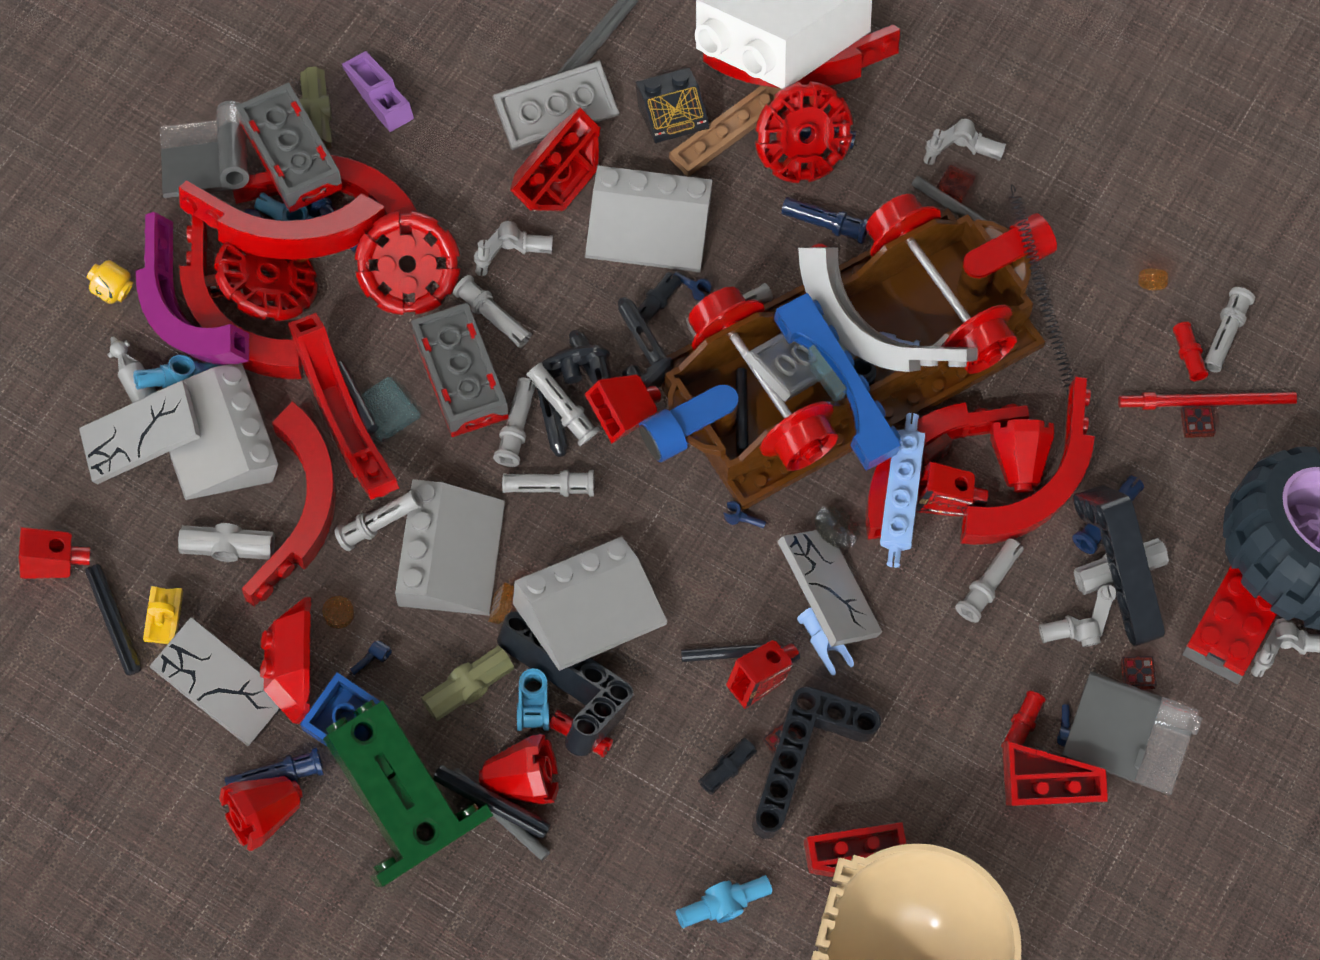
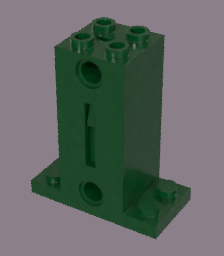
[323,699,493,887]

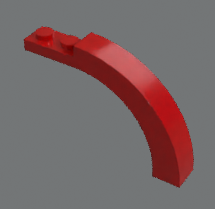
[703,24,900,88]
[233,155,426,240]
[179,180,385,259]
[179,215,302,379]
[288,313,399,500]
[960,377,1095,545]
[242,402,336,607]
[866,402,1030,540]

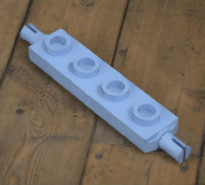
[880,413,925,568]

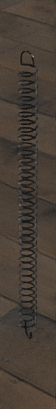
[1009,184,1073,395]

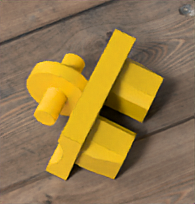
[143,586,183,644]

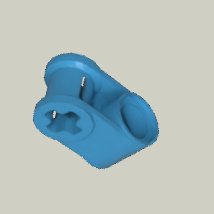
[517,668,549,731]

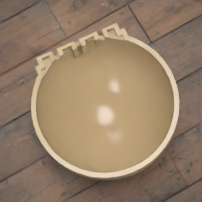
[811,844,1022,960]

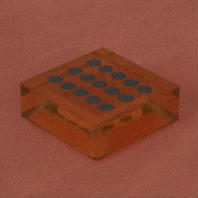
[489,583,514,624]

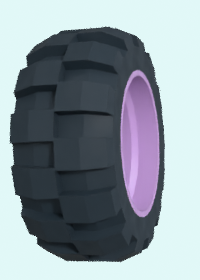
[1223,447,1320,630]

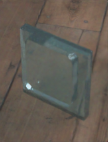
[808,345,847,402]
[361,376,421,443]

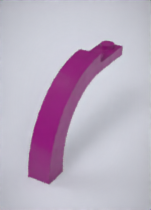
[136,211,249,365]

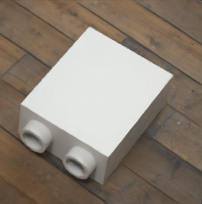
[695,0,872,89]

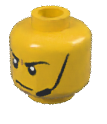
[87,260,133,304]

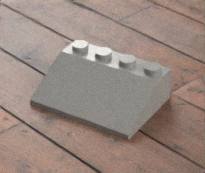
[585,165,712,272]
[151,363,278,500]
[395,479,505,616]
[513,537,667,671]

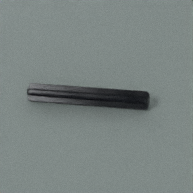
[85,564,141,676]
[433,765,550,838]

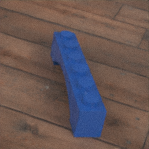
[774,293,901,471]

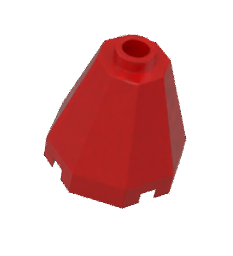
[990,419,1054,493]
[479,734,559,804]
[219,776,303,851]

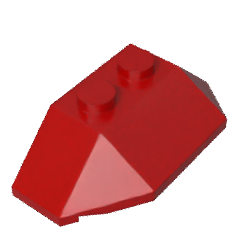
[510,107,600,211]
[260,597,311,724]

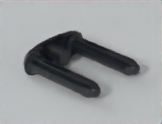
[569,297,674,388]
[531,345,611,457]

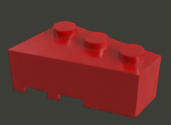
[1002,741,1108,806]
[804,822,906,877]

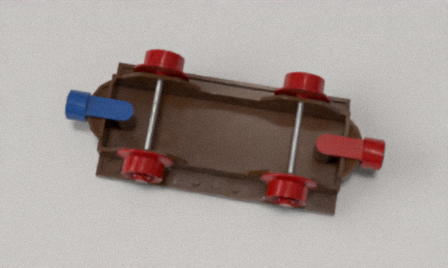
[639,194,1057,511]

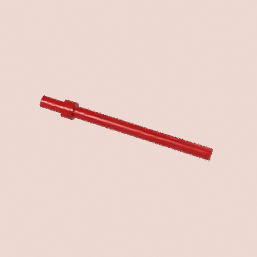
[1118,392,1297,410]

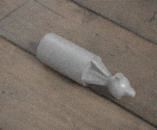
[107,336,157,403]

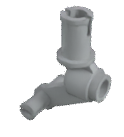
[923,119,1006,165]
[474,221,553,276]
[1039,585,1116,647]
[1251,618,1320,677]

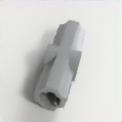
[178,523,275,562]
[1073,538,1169,595]

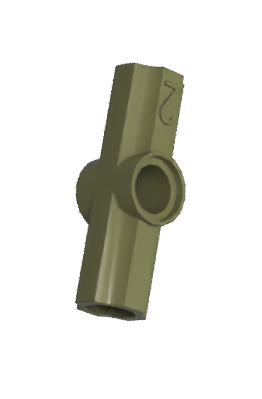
[300,66,332,149]
[421,646,514,721]

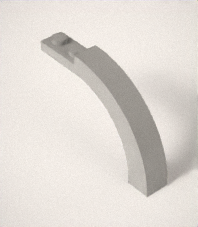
[798,247,978,372]

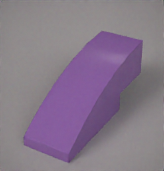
[342,51,414,132]

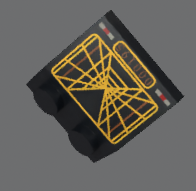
[635,67,709,143]

